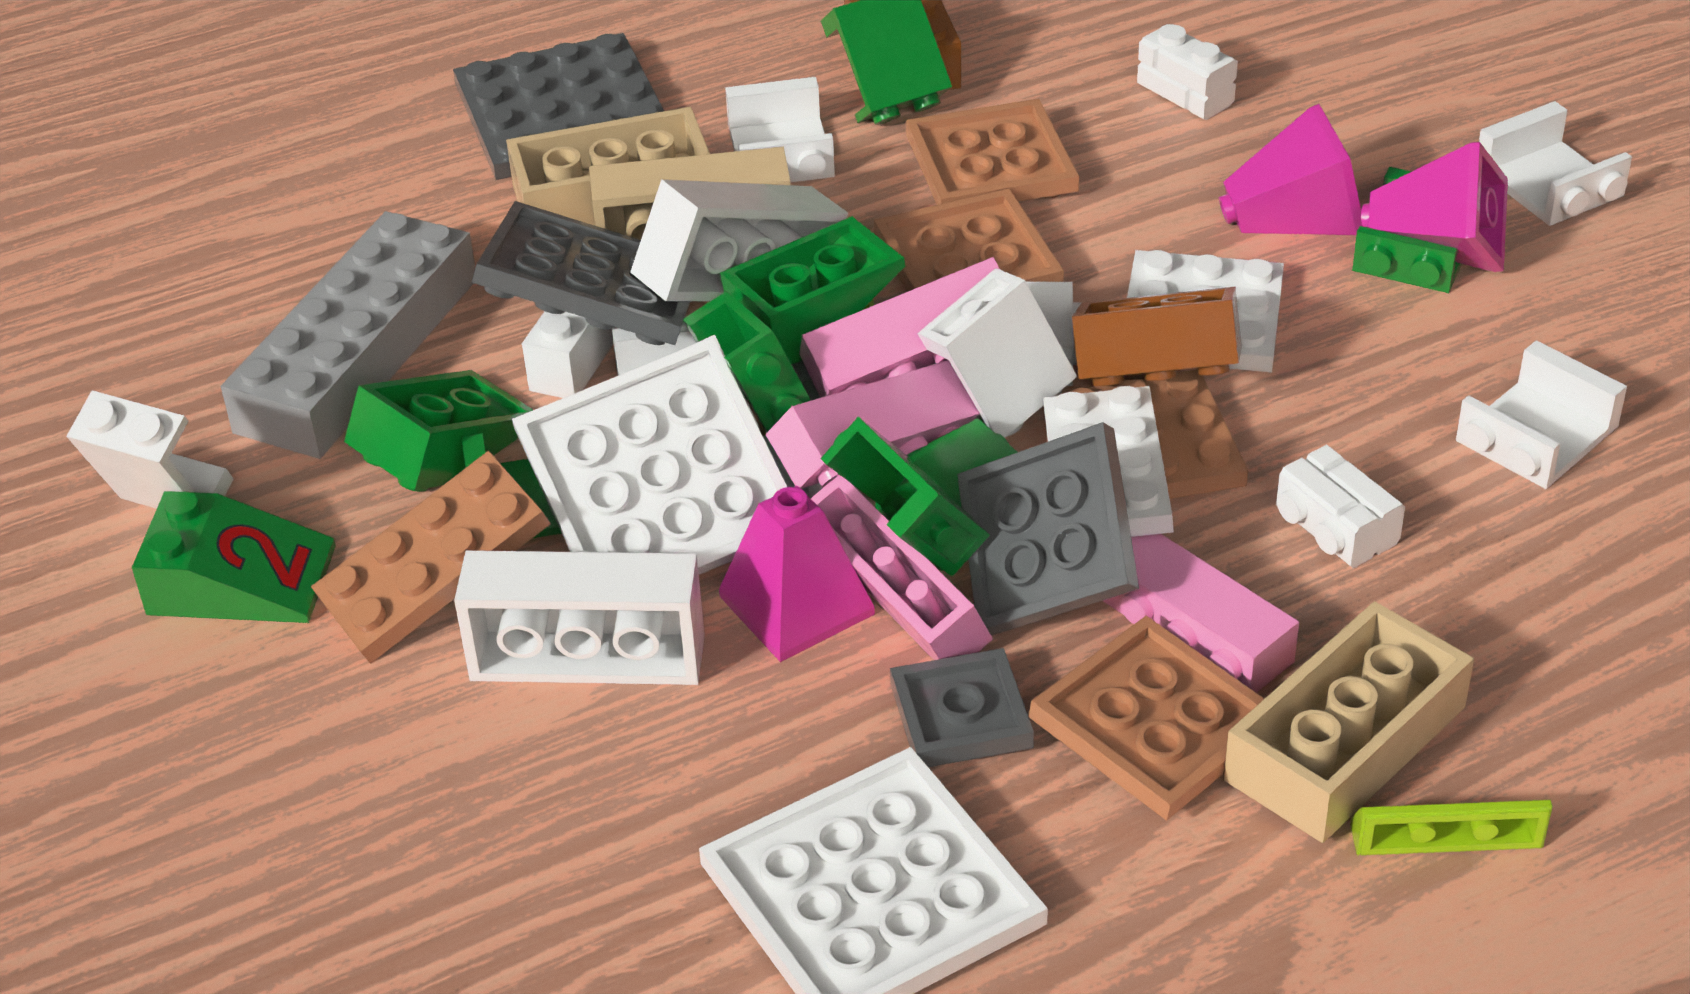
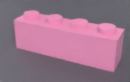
[799,257,1000,398]
[766,360,980,489]
[811,475,993,660]
[1103,534,1299,693]

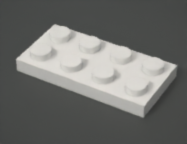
[1043,386,1174,537]

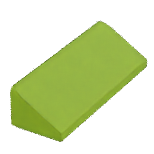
[1350,800,1553,856]

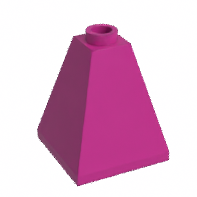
[1218,104,1362,235]
[1361,142,1508,272]
[719,485,875,662]

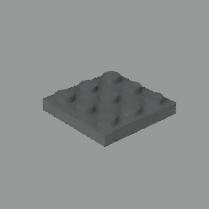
[957,422,1139,636]

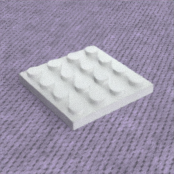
[512,337,787,575]
[699,747,1048,994]

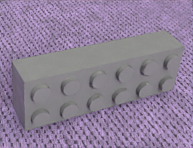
[221,211,475,459]

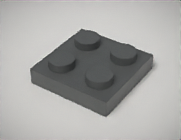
[890,648,1034,767]

